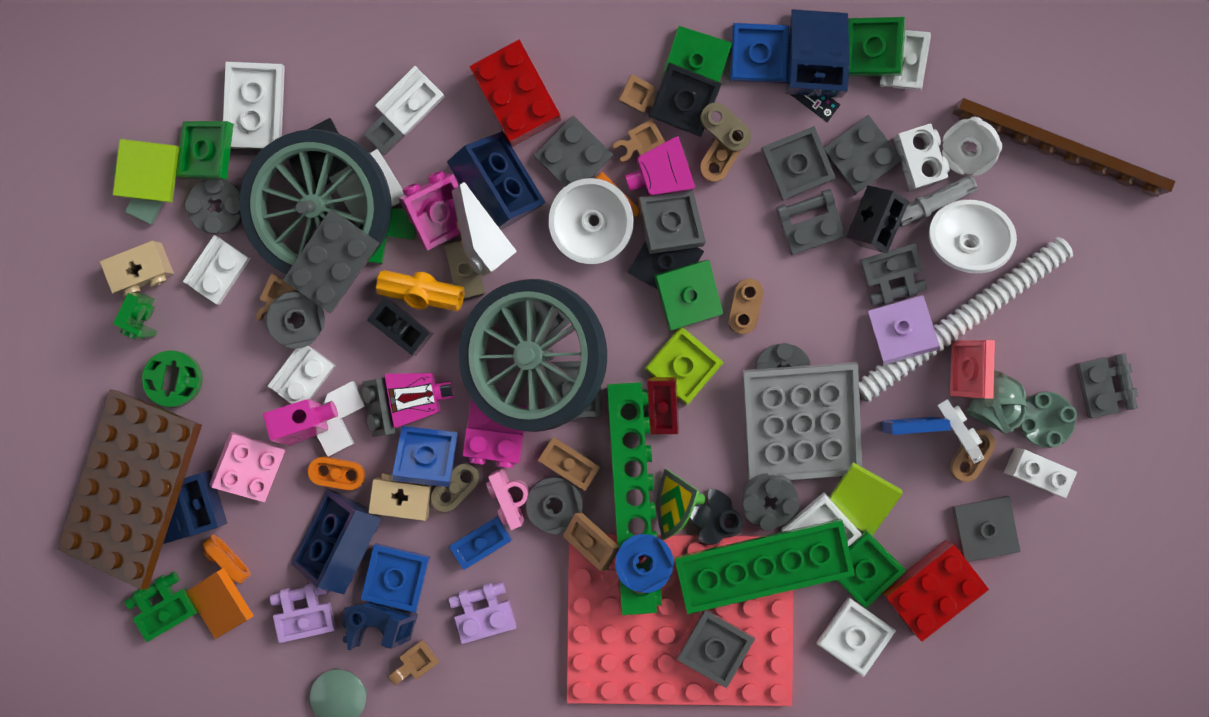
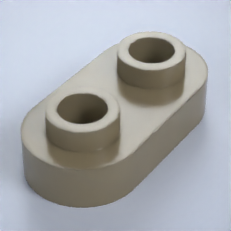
[700,103,751,151]
[431,463,480,512]

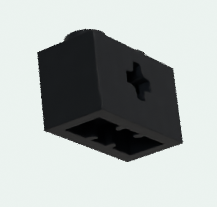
[846,185,909,254]
[367,297,434,356]

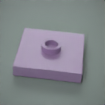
[868,295,940,365]

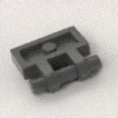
[859,243,927,305]
[1076,353,1138,418]

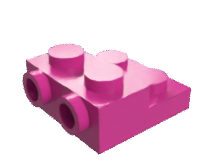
[398,170,461,251]
[463,399,527,468]

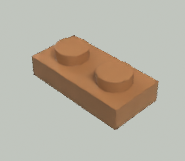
[538,436,601,491]
[563,513,620,571]

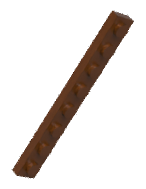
[952,98,1175,197]

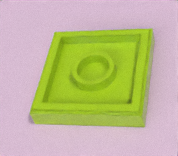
[113,139,179,203]
[645,327,724,405]
[829,462,902,536]

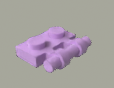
[449,582,517,644]
[270,583,336,643]

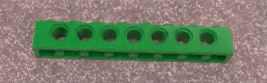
[607,382,662,615]

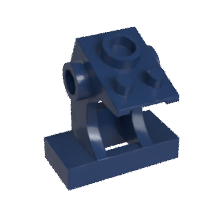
[342,602,418,650]

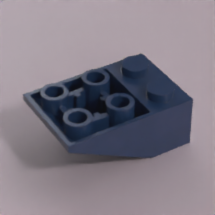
[786,9,850,98]
[163,470,227,544]

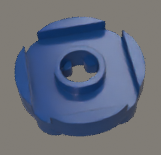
[615,534,674,593]

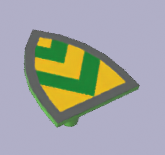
[657,469,705,540]

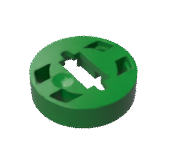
[142,350,203,407]

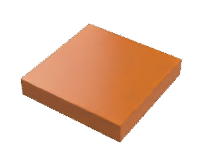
[186,568,254,639]

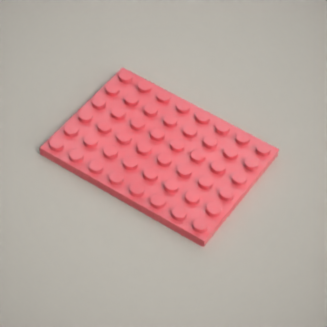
[567,533,794,706]

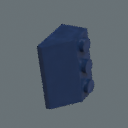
[447,131,546,230]
[291,489,382,594]

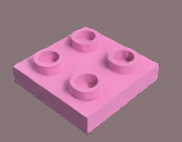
[209,432,285,502]
[486,468,529,530]

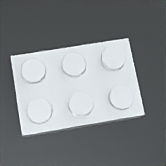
[223,62,285,150]

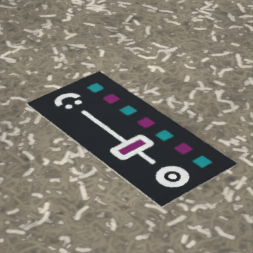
[789,94,841,122]

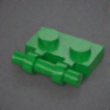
[125,571,198,643]

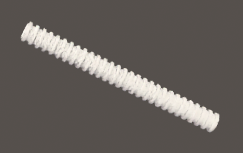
[859,237,1073,403]

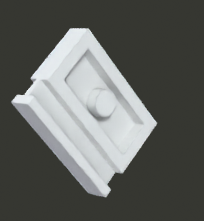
[880,30,931,91]
[375,66,445,136]
[183,235,251,305]
[268,346,336,404]
[938,399,984,464]

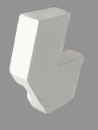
[317,381,367,457]

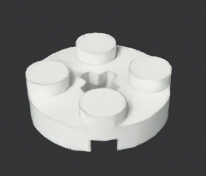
[942,117,1002,176]

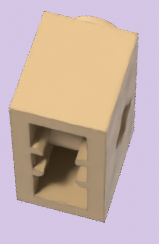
[100,240,174,297]
[369,473,433,521]

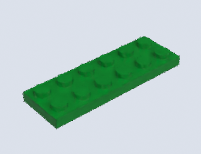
[674,518,855,614]

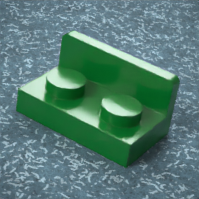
[113,293,157,339]

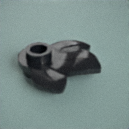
[690,488,743,545]

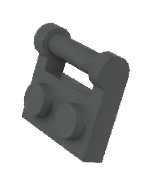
[776,189,846,255]

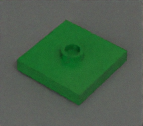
[848,17,906,76]
[661,26,732,82]
[176,121,234,180]
[654,259,723,330]
[837,529,907,609]

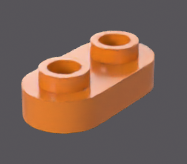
[308,456,366,490]
[203,534,251,584]

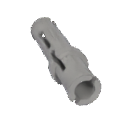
[899,175,978,227]

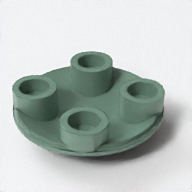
[1020,392,1077,448]
[310,668,367,717]

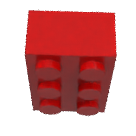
[469,39,561,147]
[882,540,990,642]

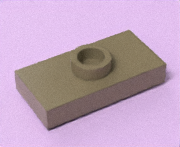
[444,241,486,299]

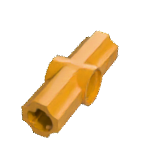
[375,270,465,311]

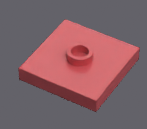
[950,340,995,398]

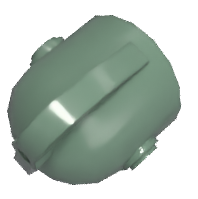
[966,370,1027,434]

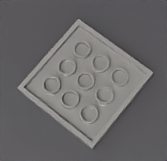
[742,362,862,481]

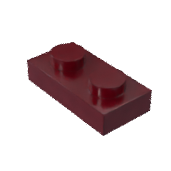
[647,377,679,435]

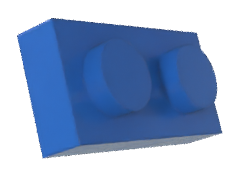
[449,515,512,570]

